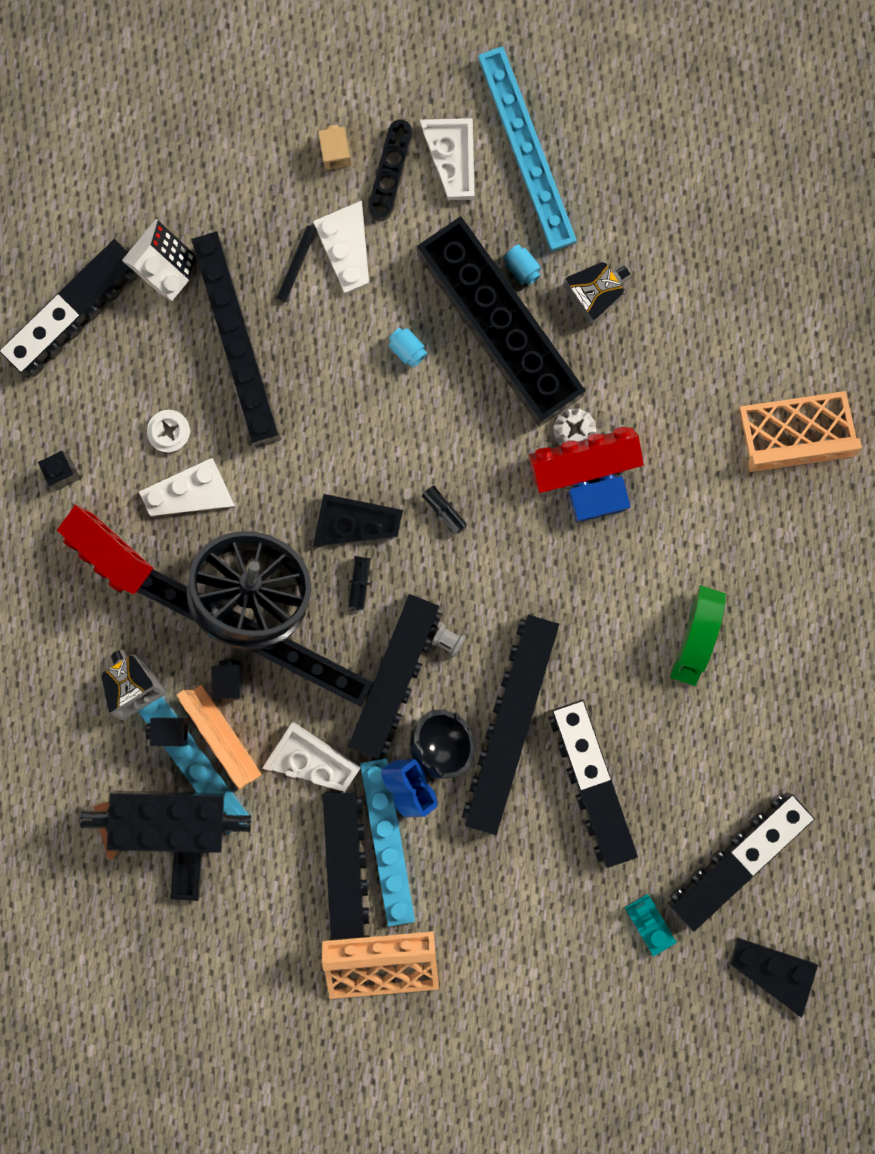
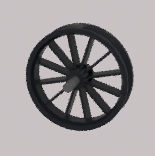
[186,531,311,650]

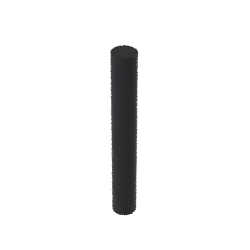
[277,225,316,302]

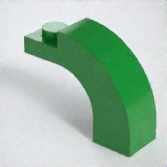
[670,585,726,686]

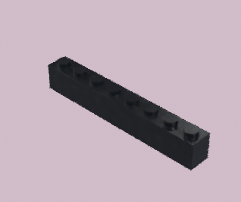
[191,231,281,448]
[461,614,560,836]

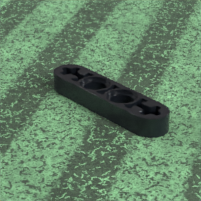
[368,119,412,221]

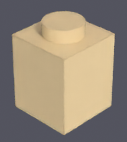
[318,125,352,170]

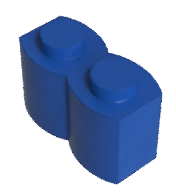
[381,759,438,817]

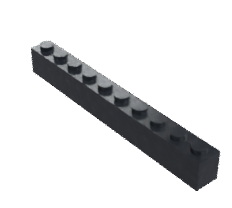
[137,569,374,707]

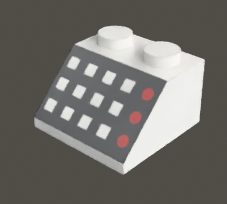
[122,219,196,301]

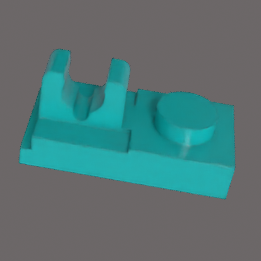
[624,893,677,957]

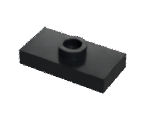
[170,852,203,901]

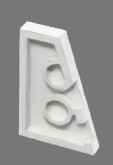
[420,118,475,200]
[313,201,369,295]
[139,458,235,517]
[262,722,361,792]

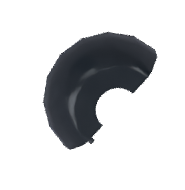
[410,709,475,779]

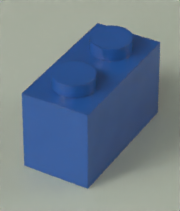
[568,474,631,523]

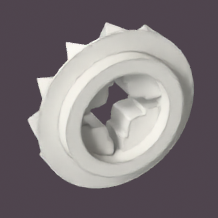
[554,408,597,446]
[147,410,191,453]

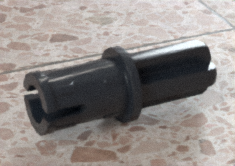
[421,485,467,534]
[349,556,372,611]

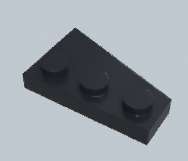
[313,494,403,547]
[729,937,818,1018]

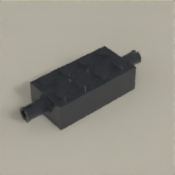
[80,790,251,853]

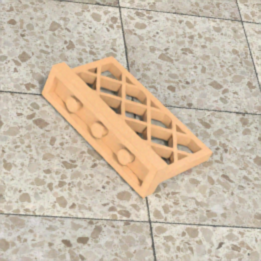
[739,391,862,472]
[177,684,262,790]
[322,931,439,999]

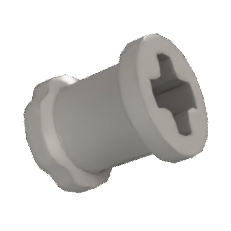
[431,624,466,658]

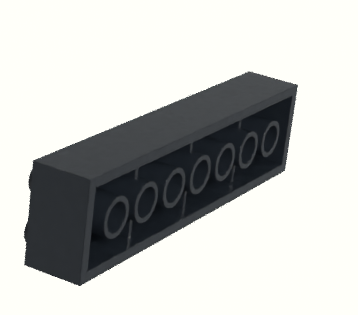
[417,216,586,427]

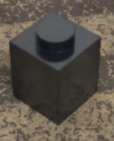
[38,451,81,490]
[211,660,243,699]
[145,717,189,746]

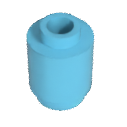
[503,244,542,286]
[388,328,428,368]

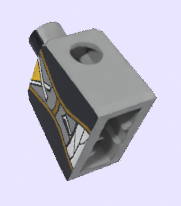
[563,262,631,326]
[101,650,166,721]

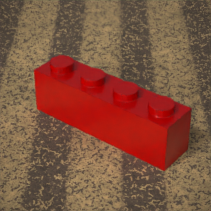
[528,427,644,493]
[56,504,153,595]

